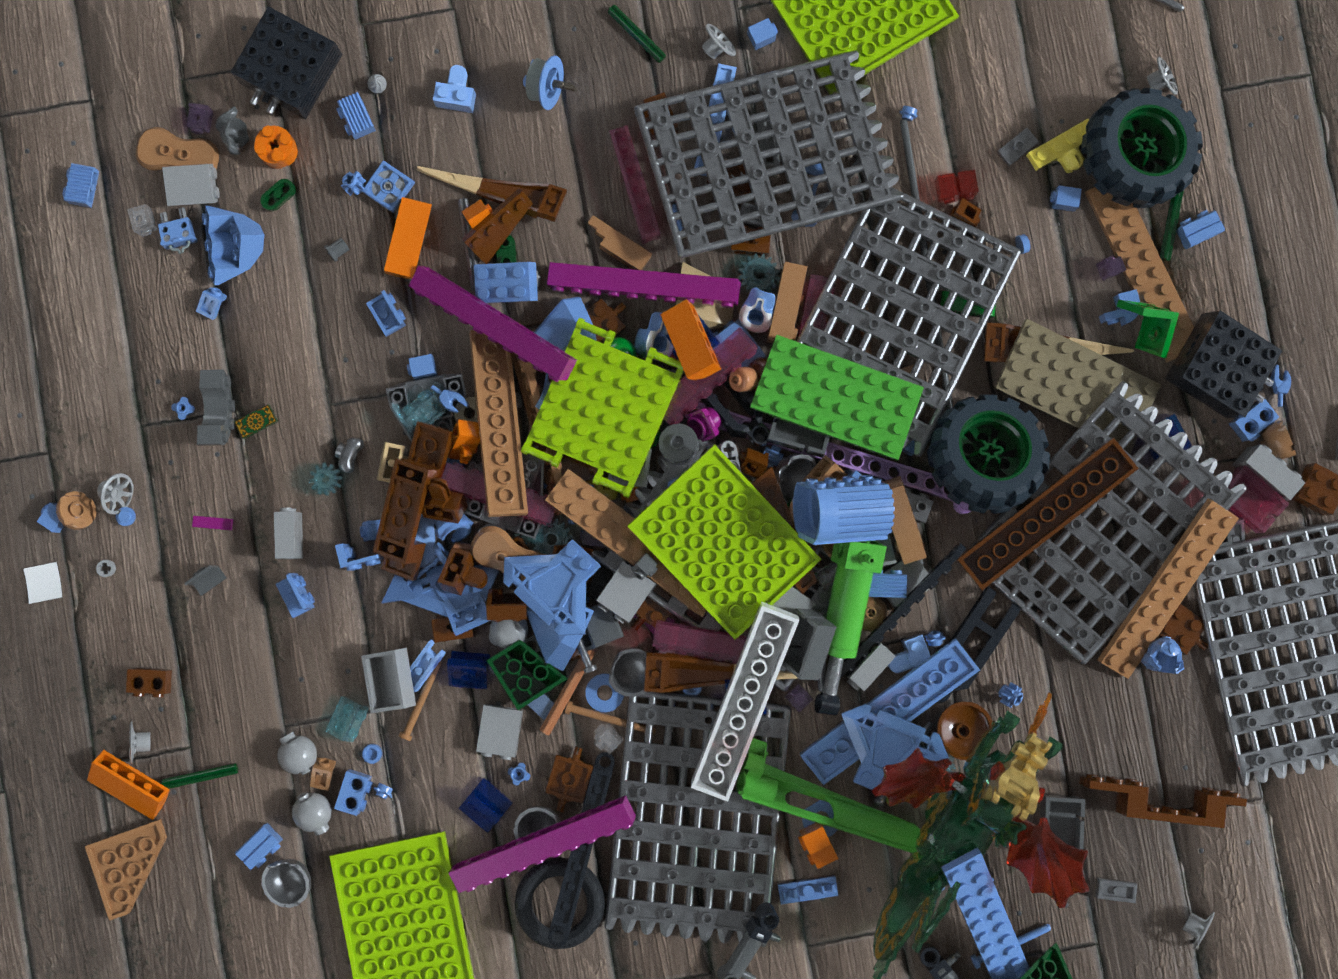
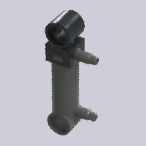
[717,902,781,979]
[918,943,961,979]

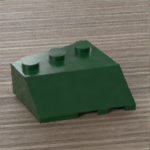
[486,640,568,710]
[1019,942,1072,979]

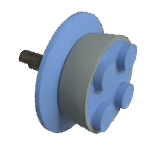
[523,55,577,110]

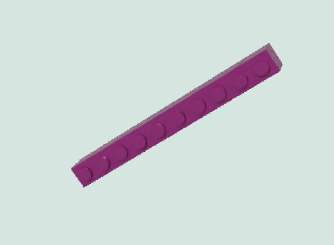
[547,262,741,308]
[409,266,577,382]
[449,795,636,893]

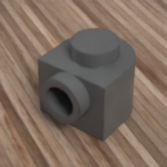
[631,552,658,580]

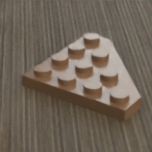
[85,819,167,921]

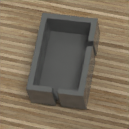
[768,417,830,458]
[782,608,837,680]
[1038,794,1085,859]

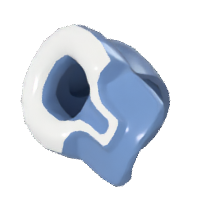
[739,287,776,333]
[634,312,674,361]

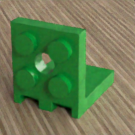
[1116,299,1179,358]

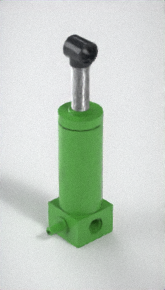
[814,540,887,715]

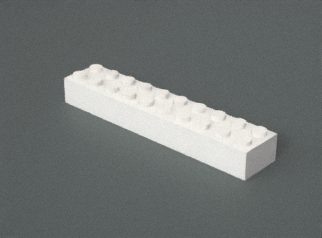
[691,602,799,802]

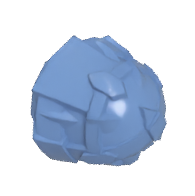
[433,514,473,543]
[1141,636,1184,674]

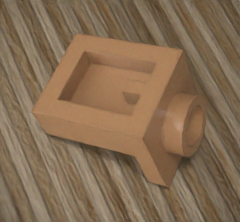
[310,757,336,791]

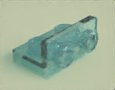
[399,389,447,432]
[325,696,369,742]

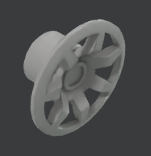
[702,24,736,59]
[1147,57,1178,95]
[97,473,134,514]
[129,721,150,764]
[1182,912,1215,950]

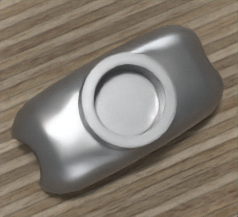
[335,438,364,473]

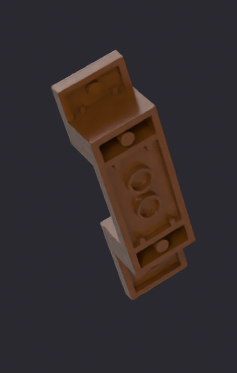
[373,421,454,581]
[1079,774,1247,828]

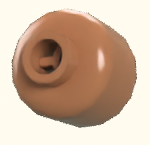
[729,367,758,392]

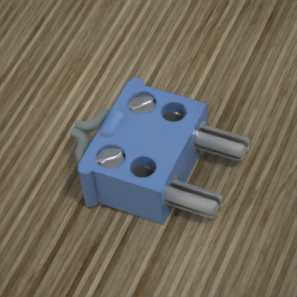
[158,207,198,254]

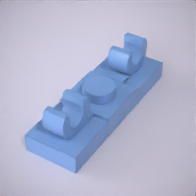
[778,875,838,904]

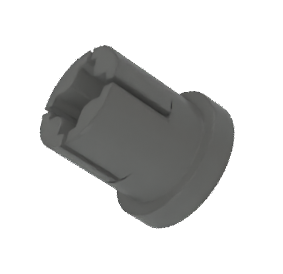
[324,237,350,262]

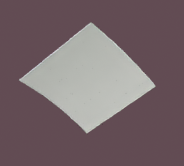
[23,562,62,604]

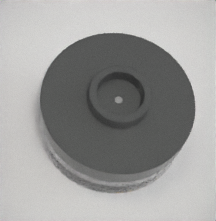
[659,424,699,465]

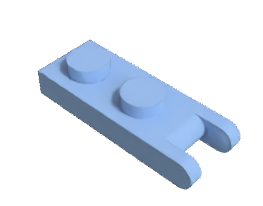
[410,640,446,692]

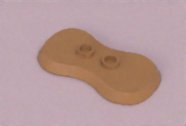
[136,127,219,171]
[470,526,543,582]

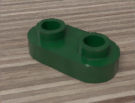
[260,179,296,212]
[497,235,517,263]

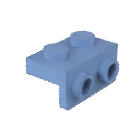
[366,290,406,337]

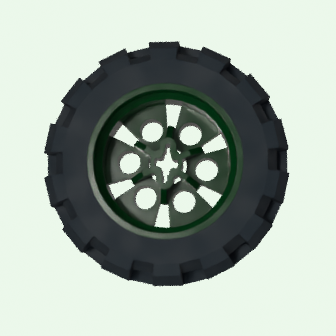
[1081,88,1203,208]
[927,394,1050,514]

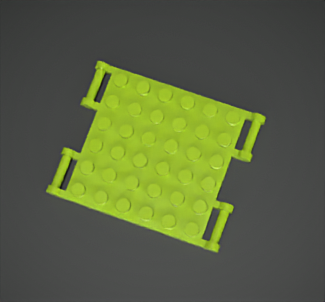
[521,317,684,498]

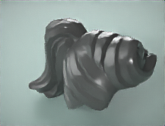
[215,106,250,155]

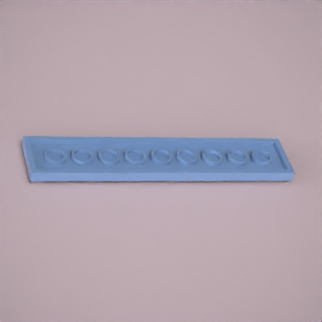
[800,638,980,785]
[941,847,1029,979]

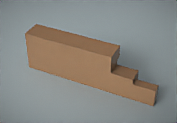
[588,216,652,270]

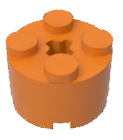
[254,125,298,169]

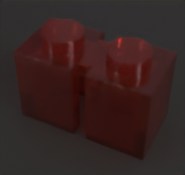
[934,169,979,204]

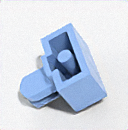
[433,65,476,113]
[888,634,930,673]

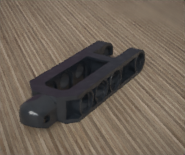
[674,348,770,447]
[938,587,1020,703]

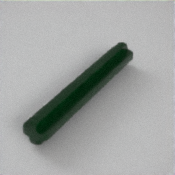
[608,5,666,63]
[1160,190,1184,261]
[161,763,238,789]

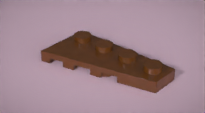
[462,188,533,264]

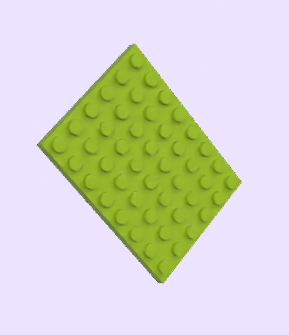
[771,0,959,95]
[627,444,821,640]
[329,831,474,979]

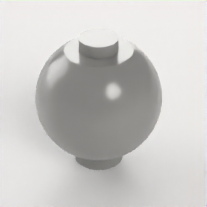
[489,620,528,649]
[277,732,317,775]
[292,792,332,836]

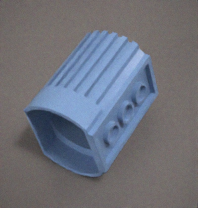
[793,475,895,545]

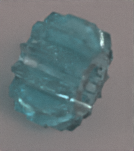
[309,463,343,496]

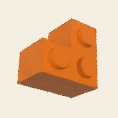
[798,822,838,869]

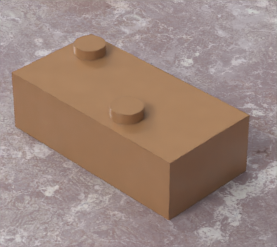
[766,262,808,344]
[882,476,927,565]

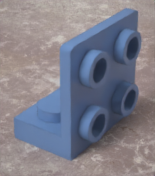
[335,543,384,571]
[276,573,315,618]

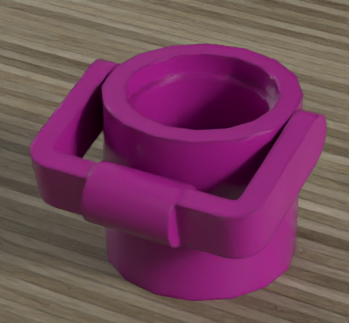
[687,407,721,442]

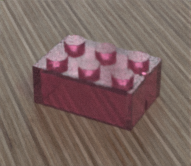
[1228,465,1289,533]

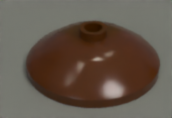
[936,701,994,760]

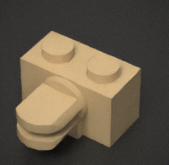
[377,442,408,482]

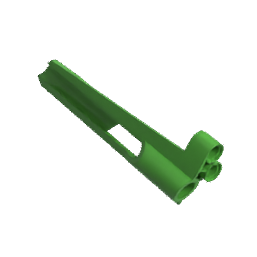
[736,738,925,854]

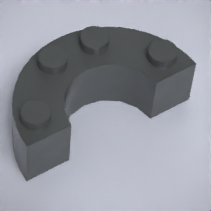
[197,369,235,446]

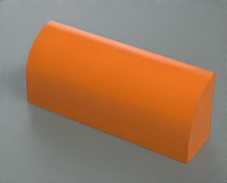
[384,197,432,279]
[660,299,721,380]
[87,750,170,820]

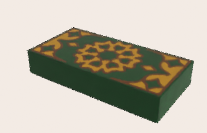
[234,404,278,439]

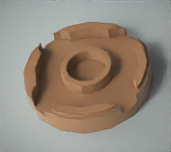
[56,491,96,530]

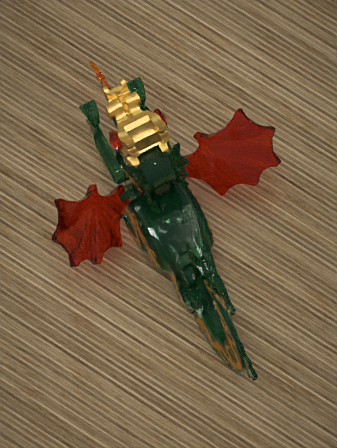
[872,692,1089,979]

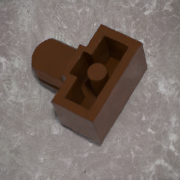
[422,478,468,524]
[437,547,488,596]

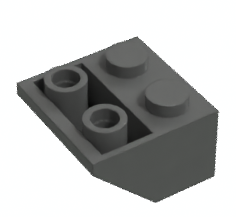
[582,605,624,651]

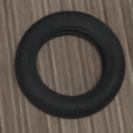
[515,858,605,949]

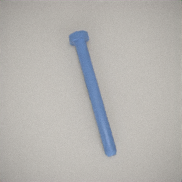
[970,924,1051,969]

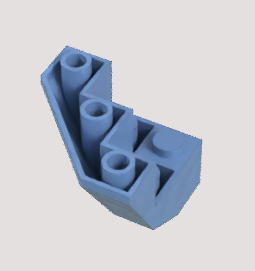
[202,206,264,285]
[534,297,597,352]
[527,607,594,671]

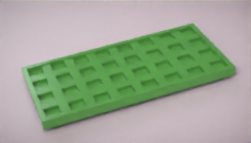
[750,335,924,461]

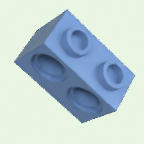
[1229,399,1279,442]
[334,769,373,816]

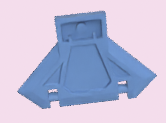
[503,539,601,636]
[402,562,499,636]
[841,704,949,797]

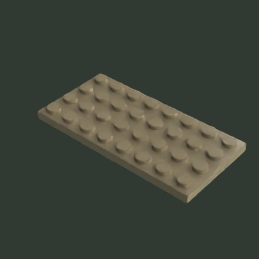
[994,319,1161,454]

